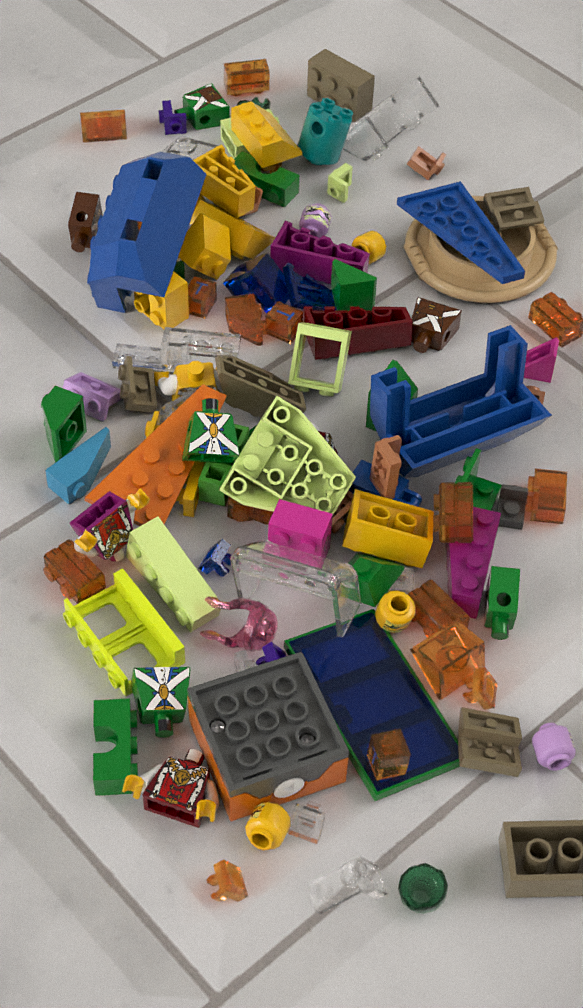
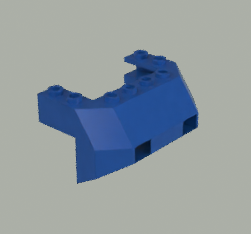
[87,151,206,313]
[370,325,552,478]

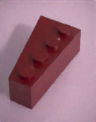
[303,306,412,360]

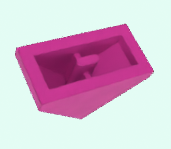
[524,338,559,383]

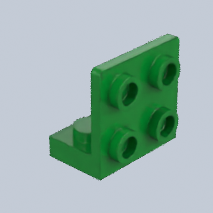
[452,448,501,511]

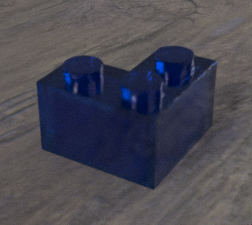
[223,253,296,314]

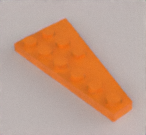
[84,384,227,526]

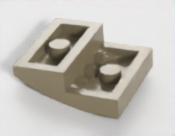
[483,187,545,231]
[458,707,522,777]

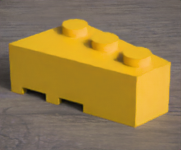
[193,144,256,218]

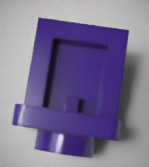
[158,100,187,135]

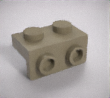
[118,356,158,413]

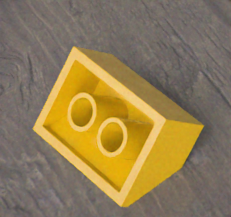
[231,101,302,168]
[189,199,275,260]
[342,489,434,569]

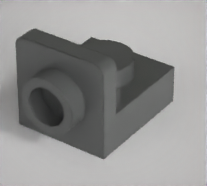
[497,484,528,530]

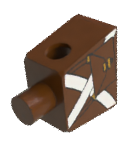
[68,192,103,252]
[412,297,462,353]

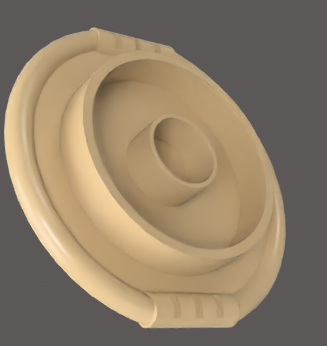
[404,196,558,303]

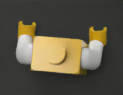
[154,361,222,408]

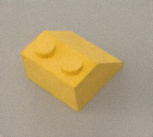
[178,212,231,280]

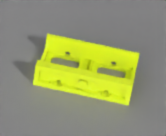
[63,568,185,696]

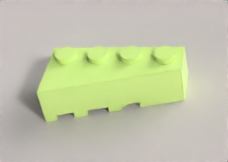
[126,516,222,632]

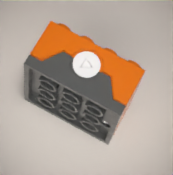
[187,652,349,822]

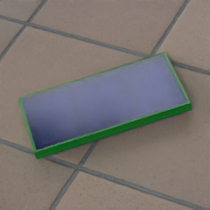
[283,609,460,801]

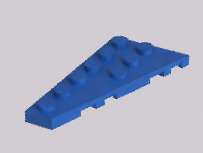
[397,181,525,284]

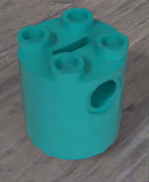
[297,98,353,165]

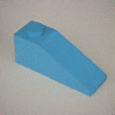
[45,427,111,504]

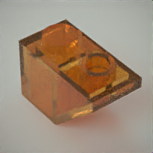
[225,294,267,346]

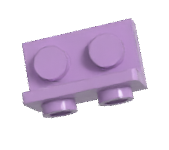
[63,372,122,421]

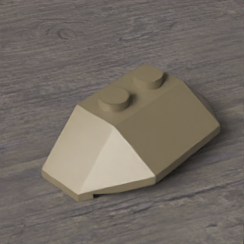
[215,355,306,418]

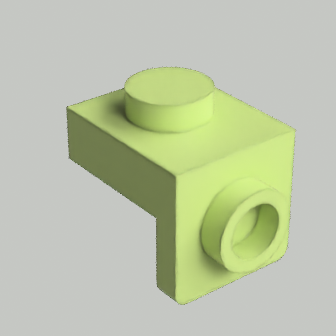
[327,163,353,203]

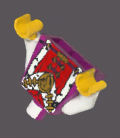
[69,488,150,562]

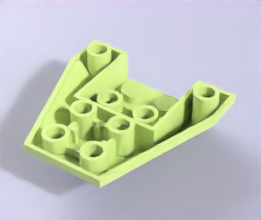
[219,396,356,516]

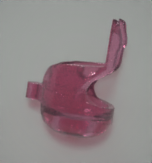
[200,596,278,652]

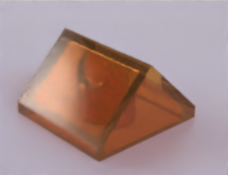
[80,109,127,143]
[410,619,485,700]

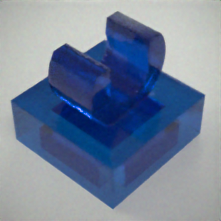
[198,538,236,577]

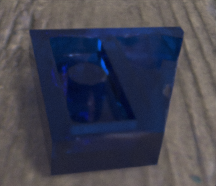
[282,263,336,310]

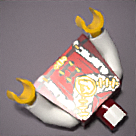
[122,749,220,828]

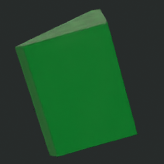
[330,259,377,311]

